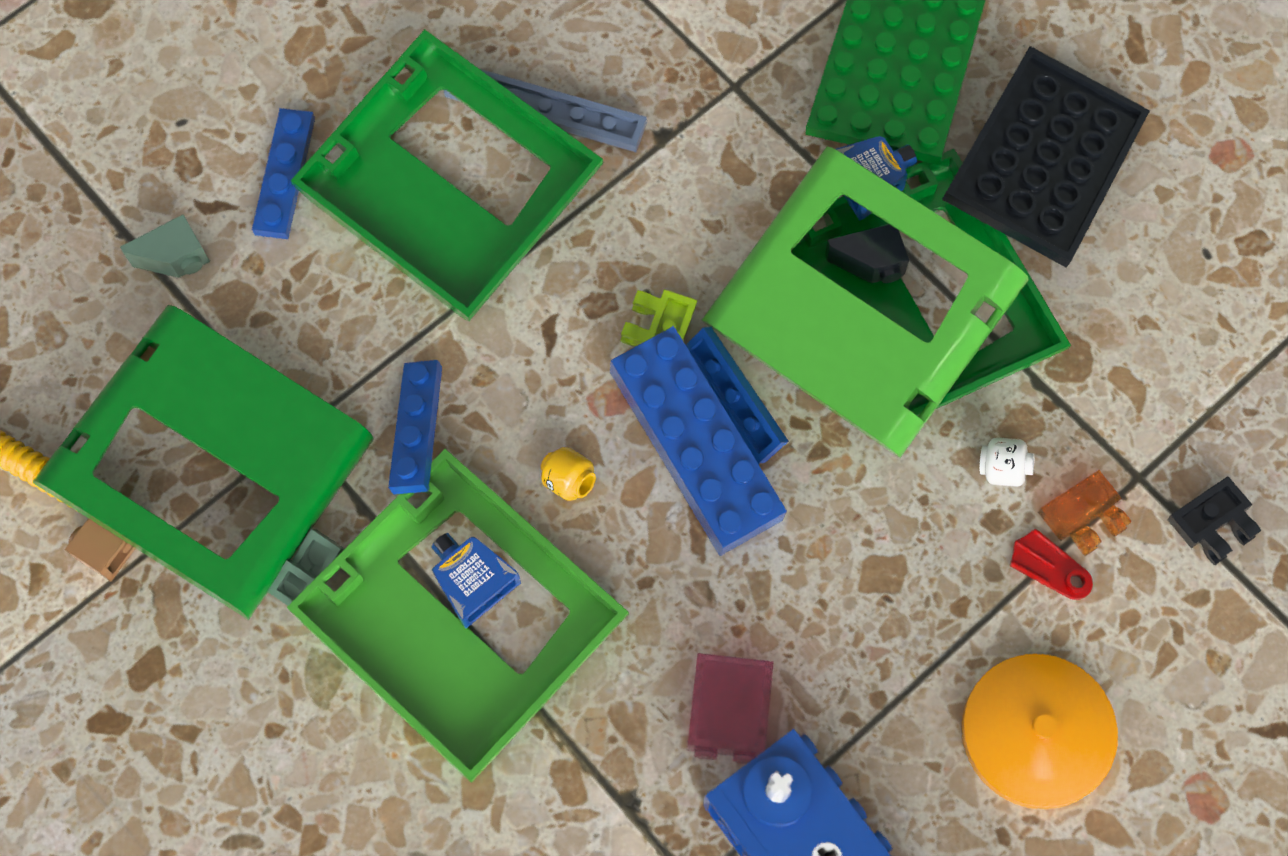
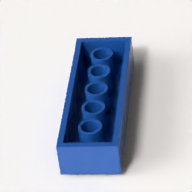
[610,326,787,556]

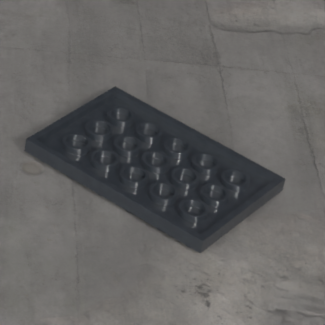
[942,46,1150,268]

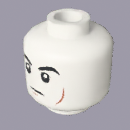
[980,438,1035,487]

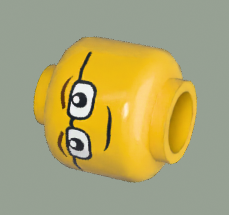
[541,447,596,501]

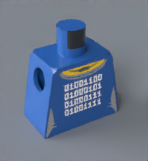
[836,136,917,220]
[431,533,521,628]

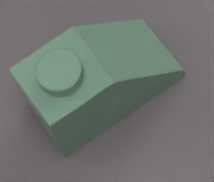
[120,214,210,278]

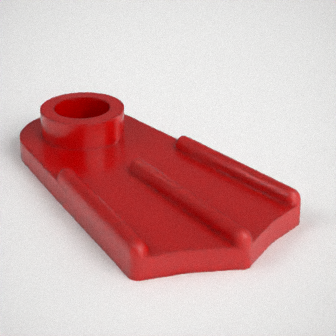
[1010,529,1093,600]

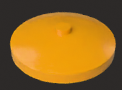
[962,654,1118,809]

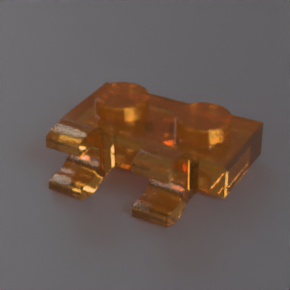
[1038,470,1131,556]

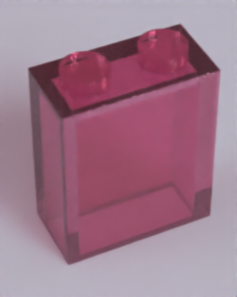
[687,653,774,764]

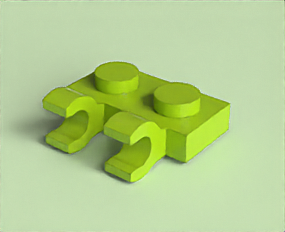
[620,289,698,346]

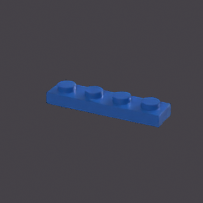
[252,108,315,239]
[686,327,789,464]
[388,360,442,495]

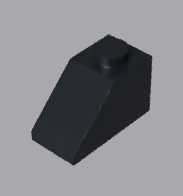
[825,224,909,283]

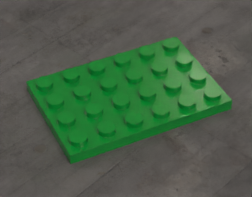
[805,0,986,165]

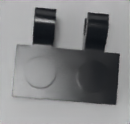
[1168,476,1262,565]

